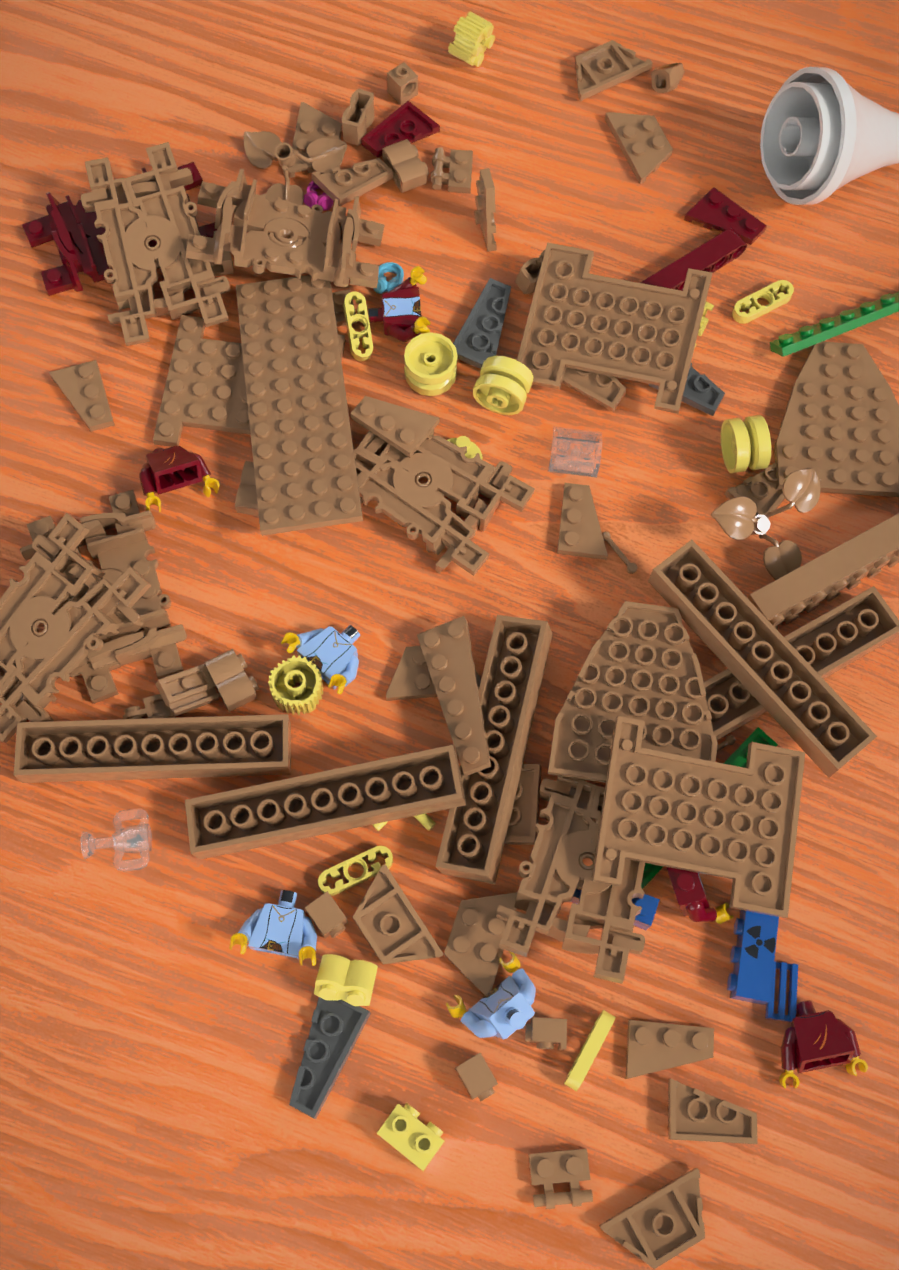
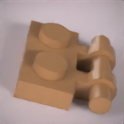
[431,147,473,194]
[528,1149,593,1210]

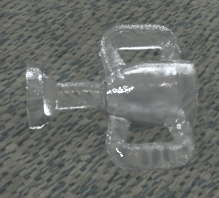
[81,808,152,872]

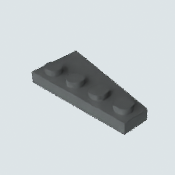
[453,278,511,369]
[289,997,371,1119]

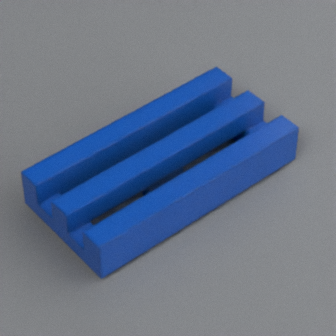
[765,961,798,1022]

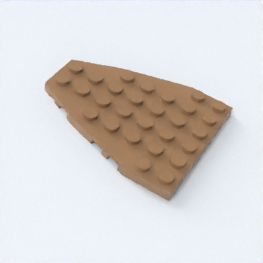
[774,341,899,497]
[548,601,718,783]

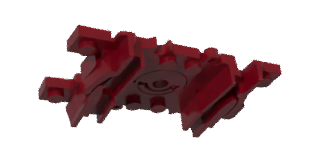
[22,162,217,296]

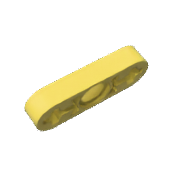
[732,280,794,324]
[343,292,373,361]
[318,846,393,896]
[564,1010,616,1092]

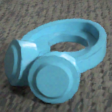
[373,262,404,294]

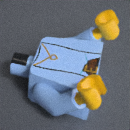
[281,625,360,694]
[229,890,317,966]
[446,951,536,1039]

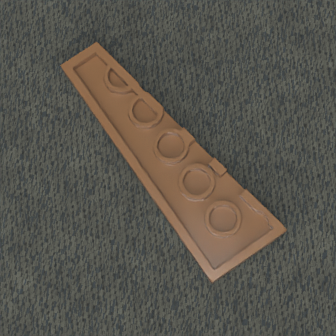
[417,616,491,776]

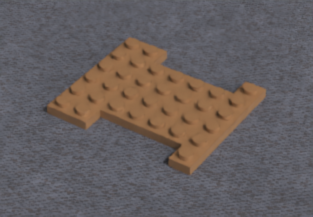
[517,243,712,414]
[153,315,346,447]
[591,716,805,918]

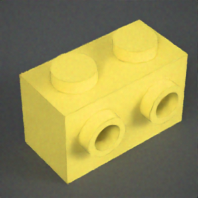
[377,1103,445,1171]

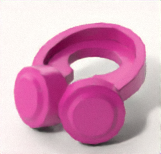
[303,181,333,211]

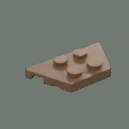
[575,40,653,101]
[288,102,342,178]
[605,112,673,184]
[386,646,481,701]
[352,864,444,964]
[444,892,518,996]
[599,1168,705,1269]

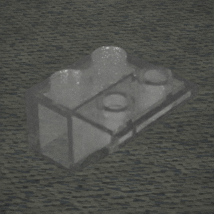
[548,426,602,477]

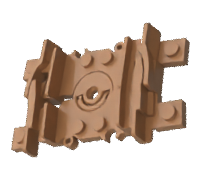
[81,142,230,346]
[186,168,385,288]
[354,396,535,576]
[20,490,187,704]
[0,513,151,743]
[496,776,645,984]

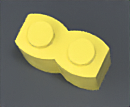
[314,954,378,1006]

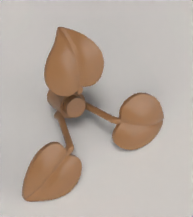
[244,131,347,205]
[711,469,821,580]

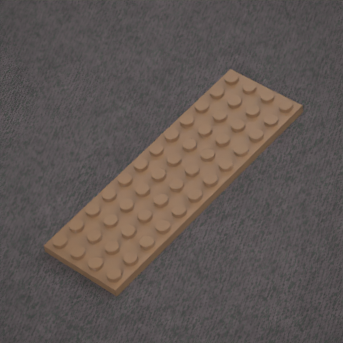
[236,275,363,536]

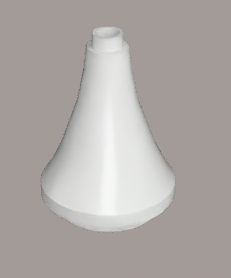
[760,67,899,205]

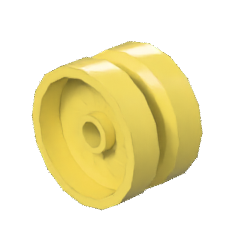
[404,332,458,396]
[473,356,533,415]
[721,415,771,473]

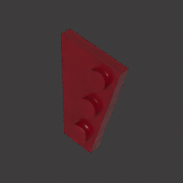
[361,101,440,157]
[684,187,767,245]

